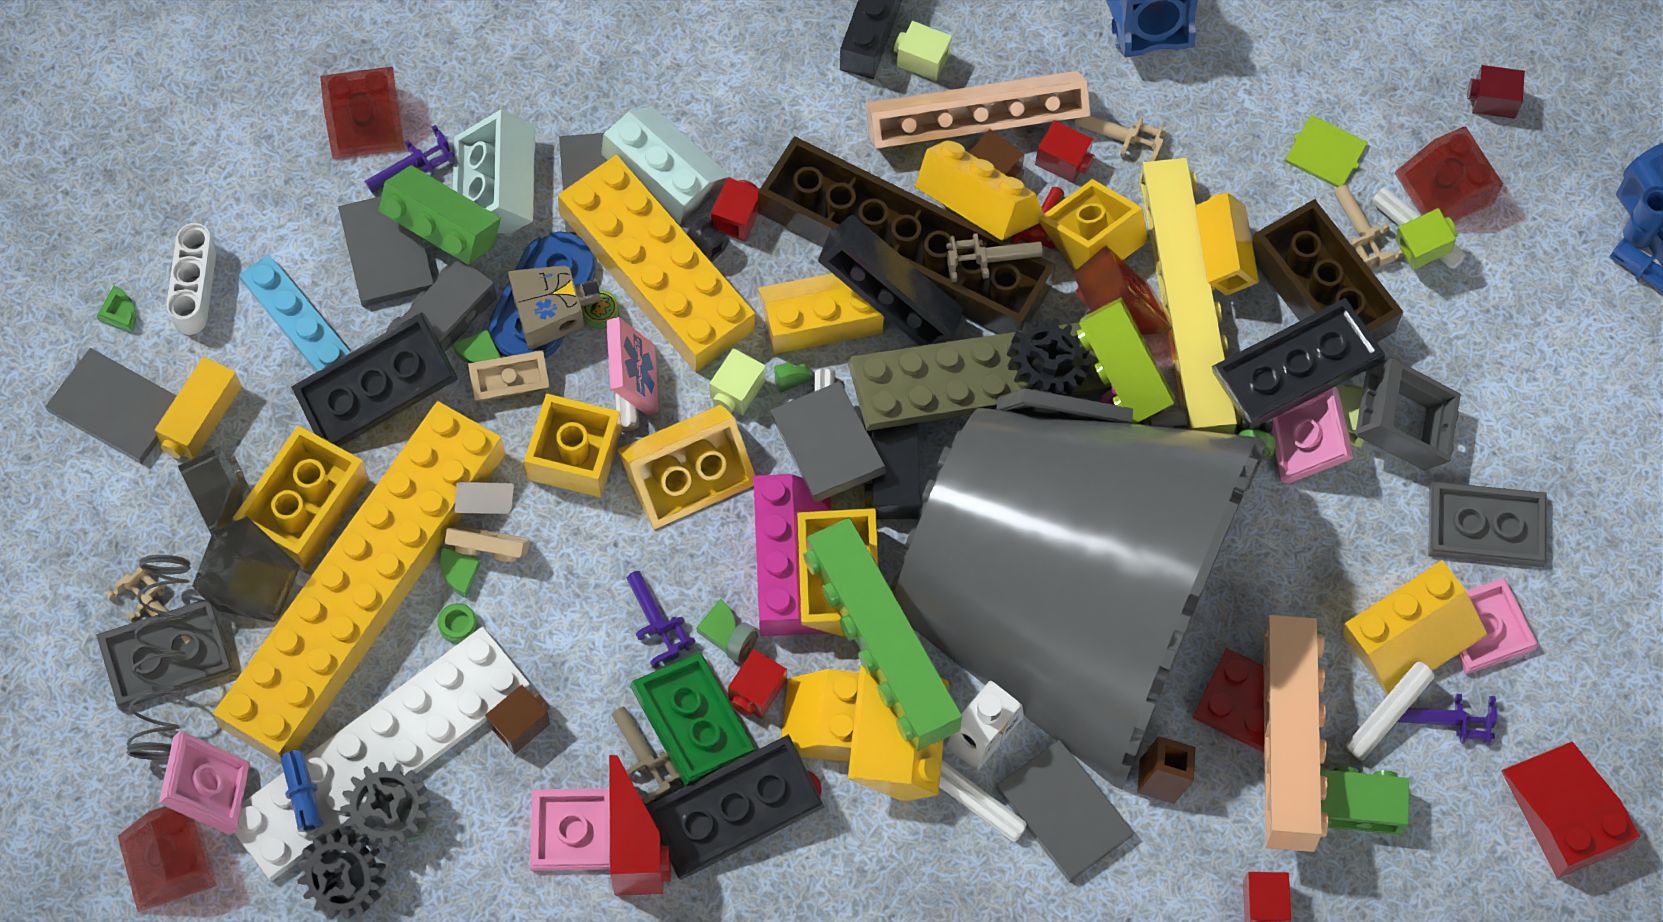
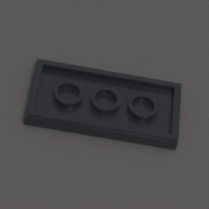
[1212,298,1385,430]
[291,312,458,447]
[646,734,825,880]

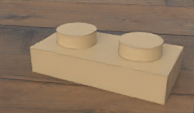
[468,350,550,403]
[445,524,530,562]

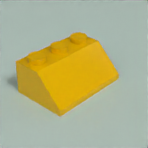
[915,140,1043,241]
[758,273,884,355]
[617,404,755,530]
[797,509,879,637]
[1343,560,1487,696]
[848,664,949,801]

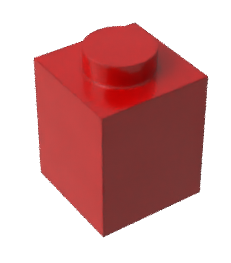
[1035,120,1095,184]
[711,177,760,242]
[728,649,787,719]
[1243,872,1291,922]

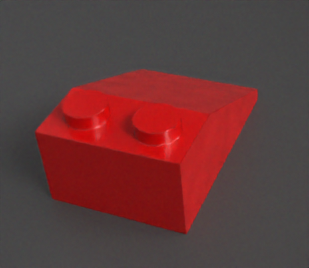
[1501,741,1640,879]
[609,755,671,896]

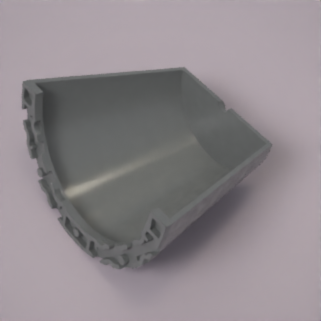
[890,408,1268,790]

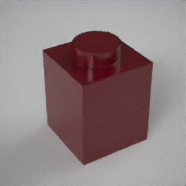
[1467,65,1525,119]

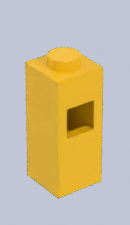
[1195,192,1259,296]
[154,356,242,460]

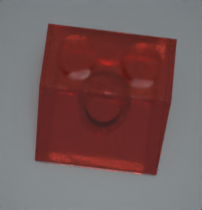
[320,66,405,159]
[1394,126,1503,222]
[1072,245,1172,335]
[117,806,217,912]

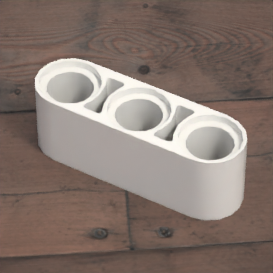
[167,223,216,335]

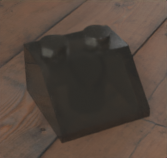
[178,446,251,558]
[192,516,300,622]

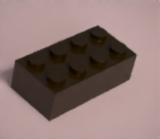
[1252,199,1404,342]

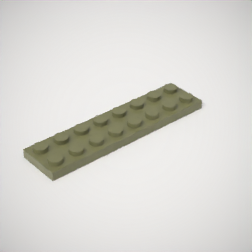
[848,314,1141,431]

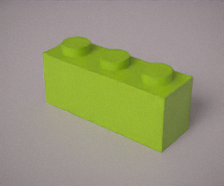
[1077,297,1175,424]

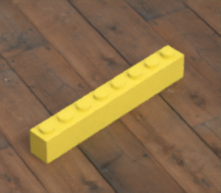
[1139,158,1241,434]

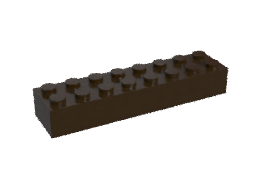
[758,136,1056,334]

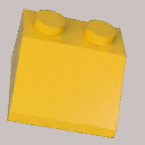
[1039,179,1149,281]
[781,669,859,762]

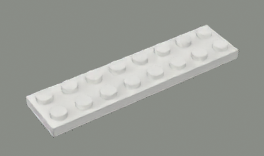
[233,626,531,882]

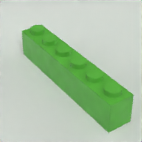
[803,517,962,751]

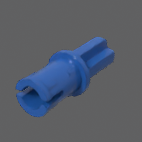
[1609,238,1663,293]
[281,750,324,832]

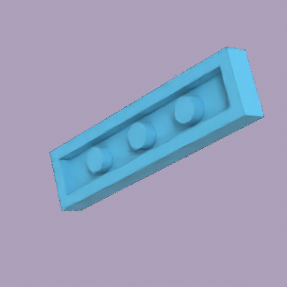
[239,254,351,372]

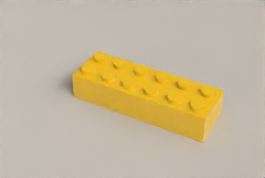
[557,154,755,373]

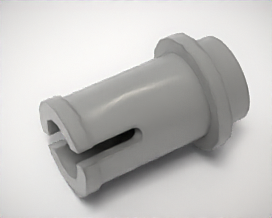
[1139,408,1189,430]

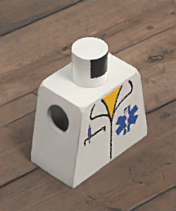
[946,681,1024,772]

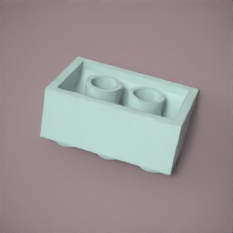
[601,106,731,225]
[453,110,535,233]

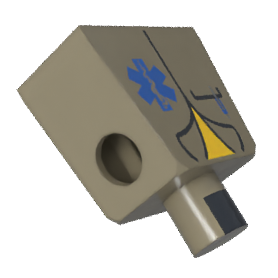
[508,265,601,350]

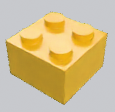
[524,393,622,498]

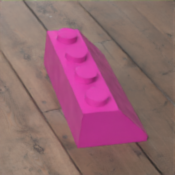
[753,474,831,636]

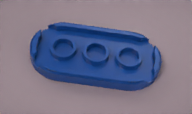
[489,231,596,358]

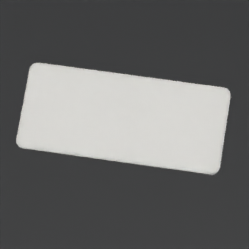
[455,482,514,514]

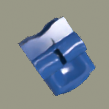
[1106,0,1198,57]
[1616,143,1663,267]

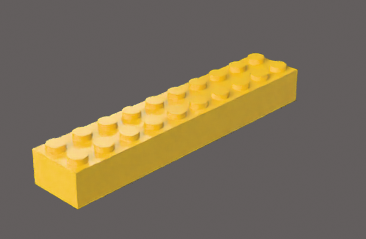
[212,401,506,765]

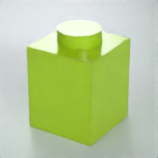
[1395,208,1458,271]

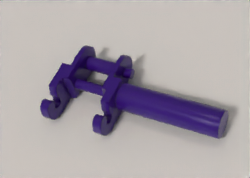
[364,125,455,193]
[626,571,696,668]
[1397,693,1497,745]

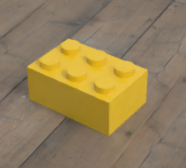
[233,425,369,571]

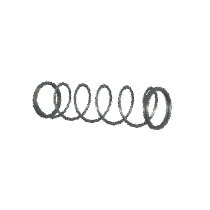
[126,555,191,760]

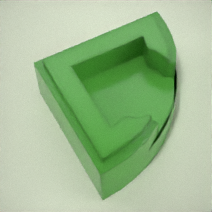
[97,285,136,333]
[452,330,500,363]
[774,362,814,393]
[440,547,481,598]
[696,599,736,653]

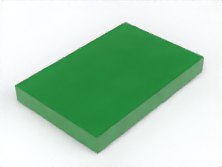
[630,652,756,786]

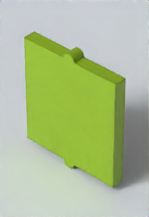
[1284,115,1368,188]

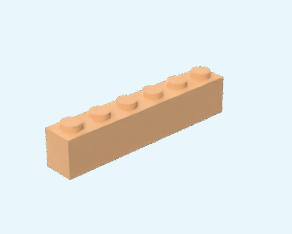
[865,71,1090,149]
[1263,615,1328,852]

